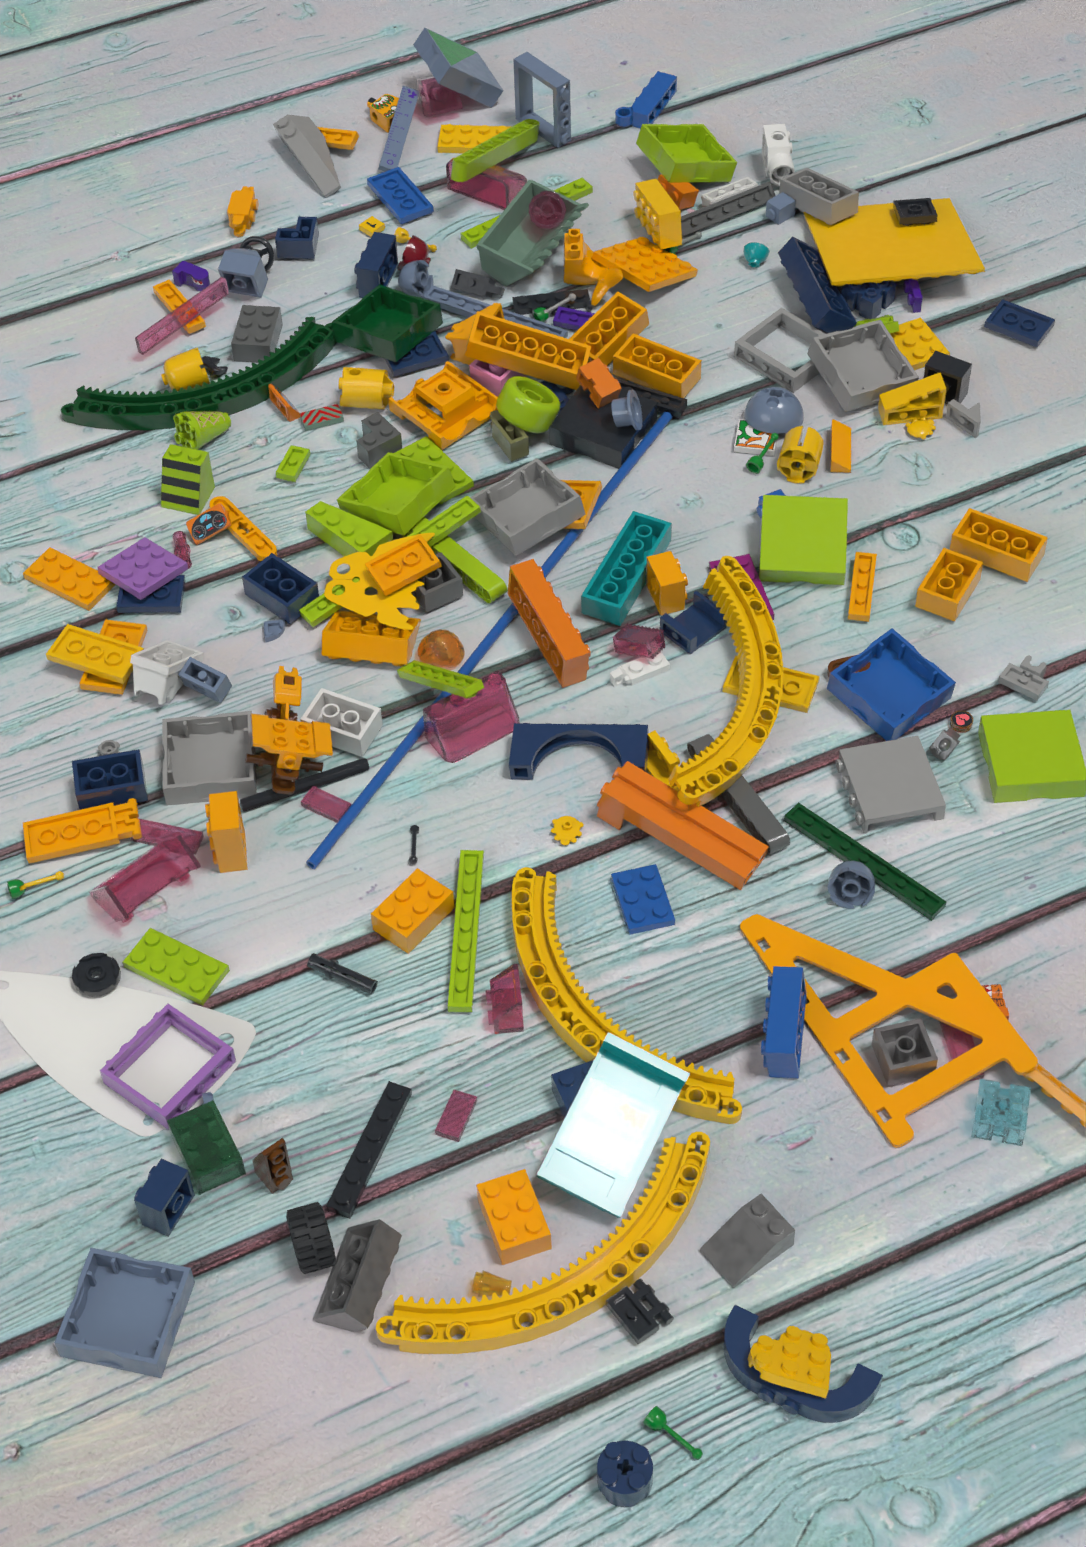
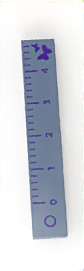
[378,86,420,172]

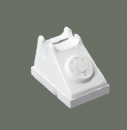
[130,640,204,705]

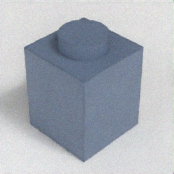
[766,192,796,225]

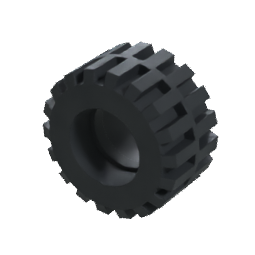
[286,1202,336,1274]

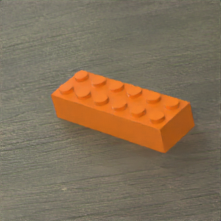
[508,559,591,688]

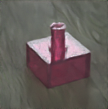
[416,76,463,117]

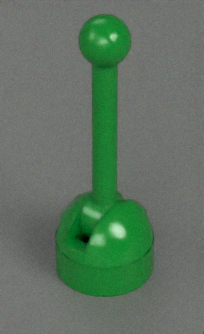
[746,433,779,474]
[643,1406,703,1459]

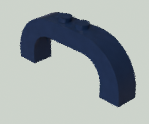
[724,1305,883,1423]

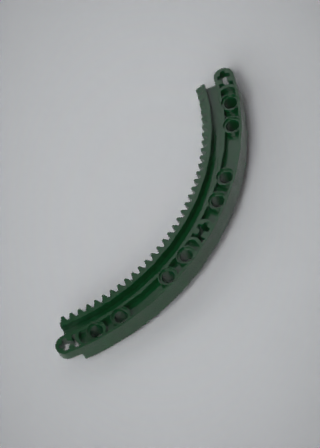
[61,316,337,431]

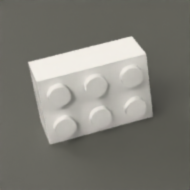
[300,688,383,757]

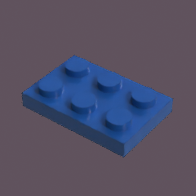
[611,864,675,935]

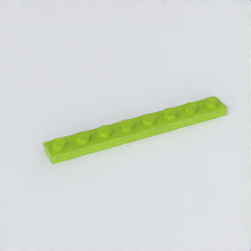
[461,178,593,249]
[448,850,484,1012]

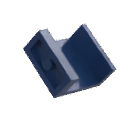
[660,590,727,655]

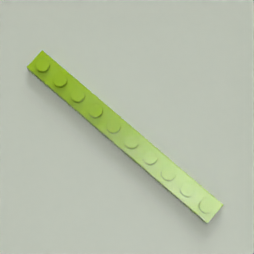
[299,495,481,627]

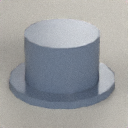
[611,390,643,430]

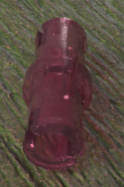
[172,531,192,569]

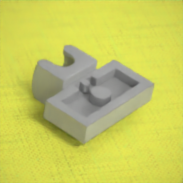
[998,655,1049,701]

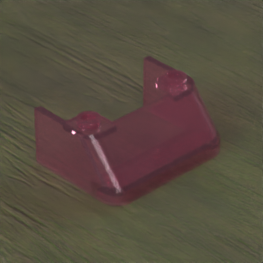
[89,835,201,923]

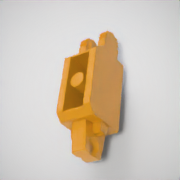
[227,186,259,237]

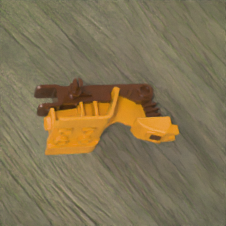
[245,666,333,794]

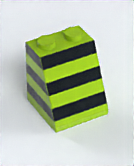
[161,444,215,515]

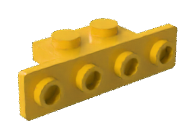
[647,730,686,792]

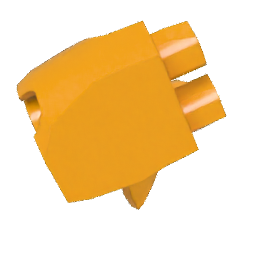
[563,229,623,306]

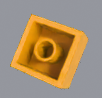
[646,551,688,616]

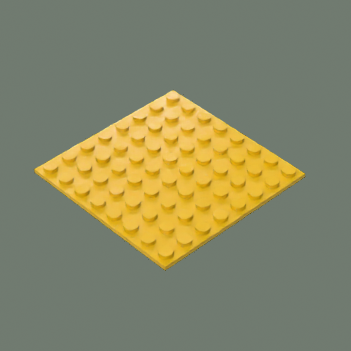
[803,198,985,286]

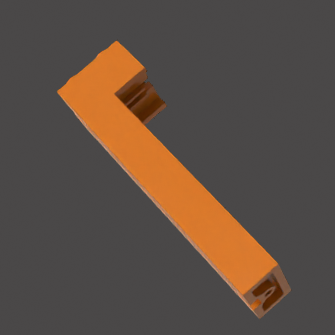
[597,761,769,890]

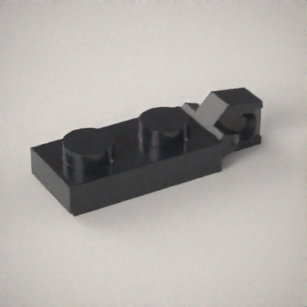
[451,269,505,298]

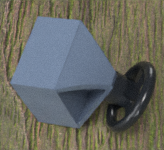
[218,236,274,298]

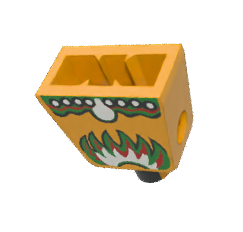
[367,94,399,133]

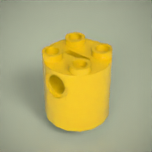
[338,367,394,410]

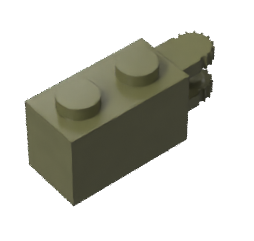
[490,410,529,462]

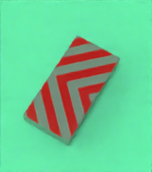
[300,404,344,431]

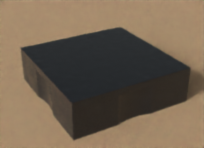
[549,385,658,469]

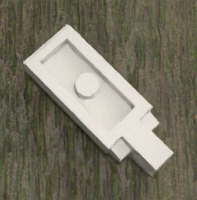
[610,650,670,687]

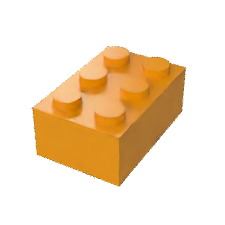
[915,548,983,622]
[205,791,248,873]
[371,868,455,954]
[476,1169,552,1265]

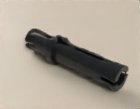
[307,953,378,995]

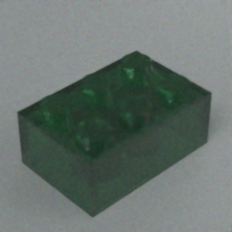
[167,1100,246,1195]

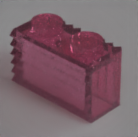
[613,623,665,659]

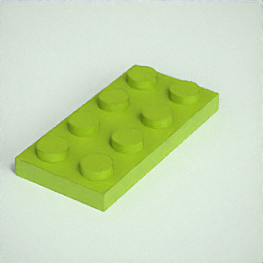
[394,436,474,504]
[123,928,230,1006]

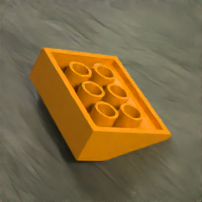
[322,610,421,666]

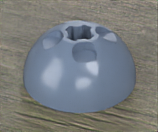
[744,387,804,434]

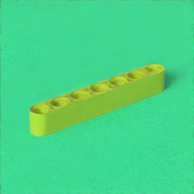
[404,517,508,604]

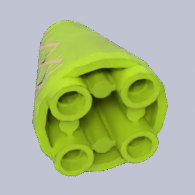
[174,411,231,449]

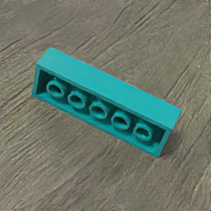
[581,511,672,626]

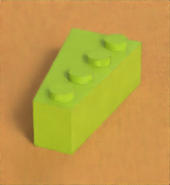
[305,501,393,556]

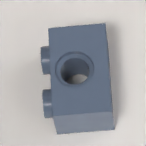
[178,657,232,703]

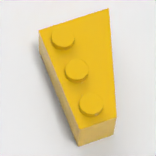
[878,372,946,426]

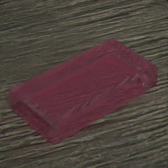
[301,786,351,823]
[435,1090,477,1142]

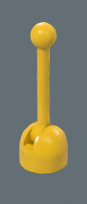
[394,227,437,252]

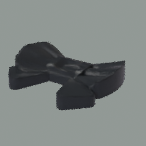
[202,356,228,375]

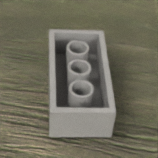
[779,168,859,225]

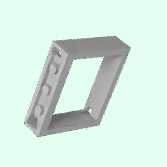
[734,307,825,393]

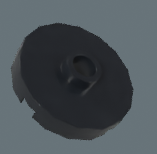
[72,953,121,997]

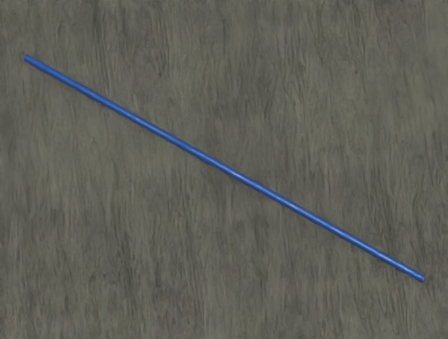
[306,412,672,869]

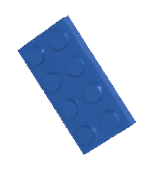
[367,167,434,224]

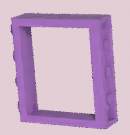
[100,1004,236,1130]

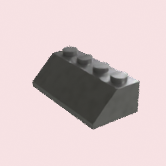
[313,1219,402,1331]

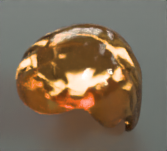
[417,629,465,668]

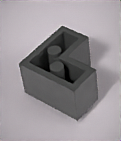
[356,412,402,469]

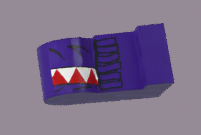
[172,261,210,291]

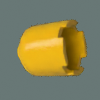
[161,348,210,391]

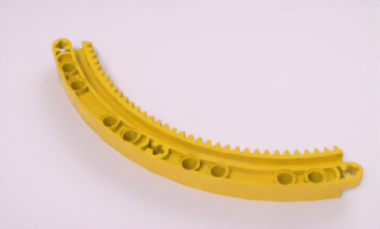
[668,556,784,807]
[512,867,742,1124]
[376,1132,710,1354]

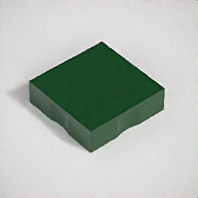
[332,284,443,362]

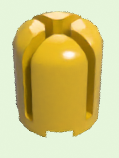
[777,426,824,483]

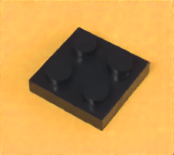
[893,198,938,226]

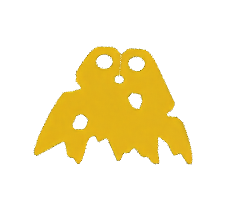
[324,533,435,630]

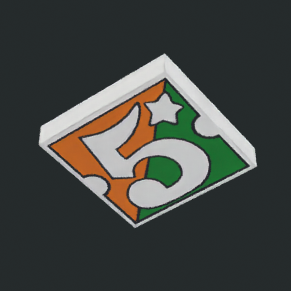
[734,419,777,456]

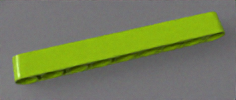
[451,119,540,182]

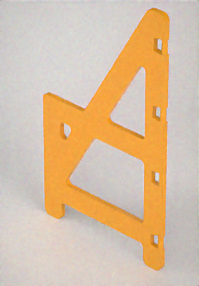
[740,914,1038,1148]

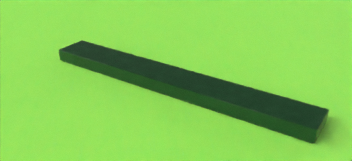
[784,802,947,921]

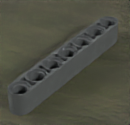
[687,734,790,855]

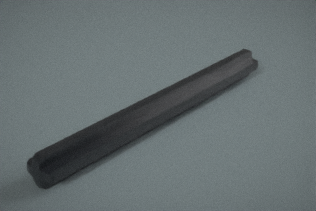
[240,758,369,811]

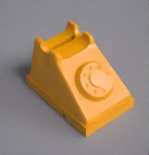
[445,303,505,365]

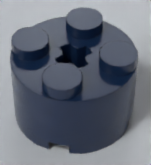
[597,1440,653,1507]

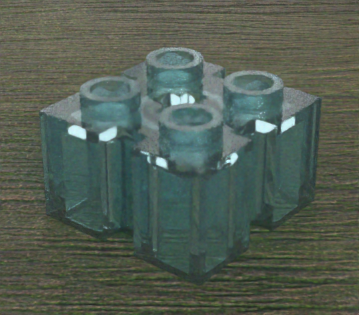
[971,1079,1031,1146]

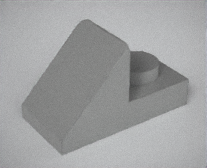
[946,399,981,438]

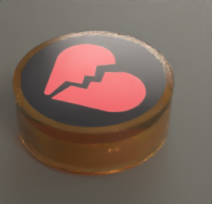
[950,711,973,733]

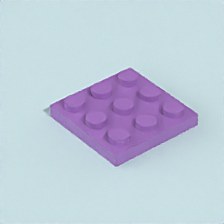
[97,537,188,600]

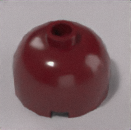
[397,235,431,271]

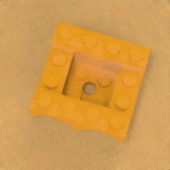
[388,361,498,450]

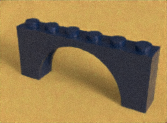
[509,723,649,780]

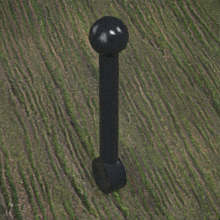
[409,825,419,865]

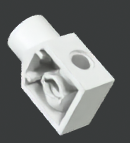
[762,124,795,186]

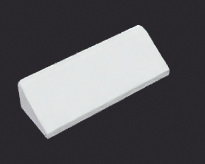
[701,177,758,207]

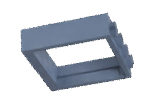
[513,52,571,148]

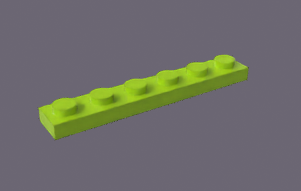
[397,660,484,698]

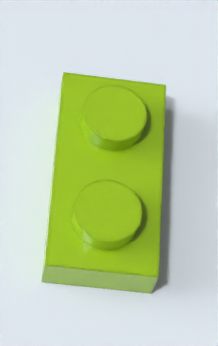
[276,445,310,482]

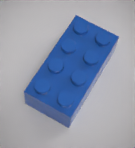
[761,966,807,1079]

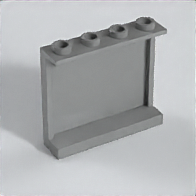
[836,736,946,834]

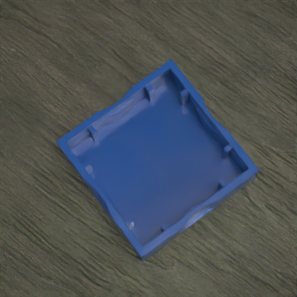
[827,628,956,741]

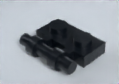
[606,1278,674,1344]

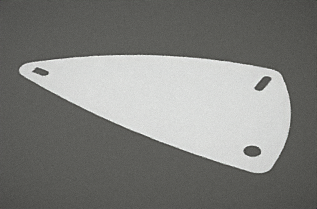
[0,971,256,1137]

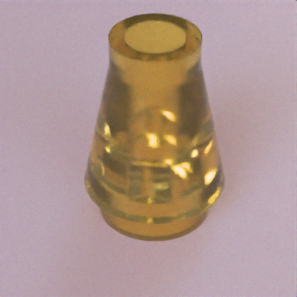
[472,1270,512,1297]

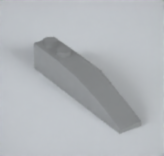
[273,114,341,198]

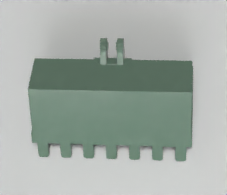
[476,180,589,287]

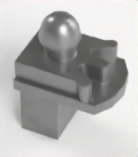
[929,727,961,760]

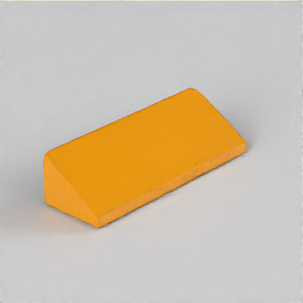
[830,419,851,473]

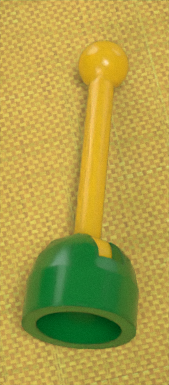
[7,871,64,899]

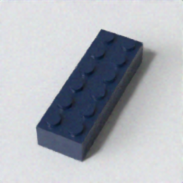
[778,236,857,334]

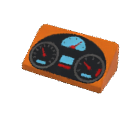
[268,384,300,422]
[186,503,232,545]

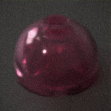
[529,191,566,230]

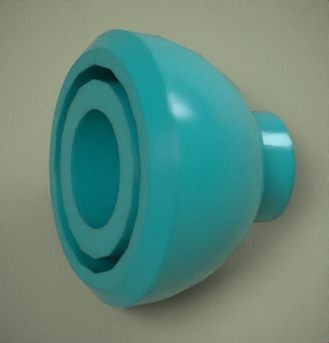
[743,242,770,268]

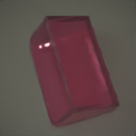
[446,158,527,210]
[423,670,520,763]

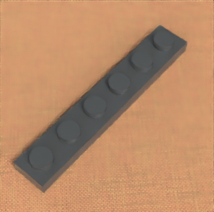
[681,181,776,237]

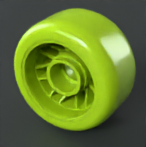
[496,376,560,433]

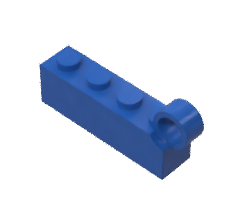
[615,71,677,129]

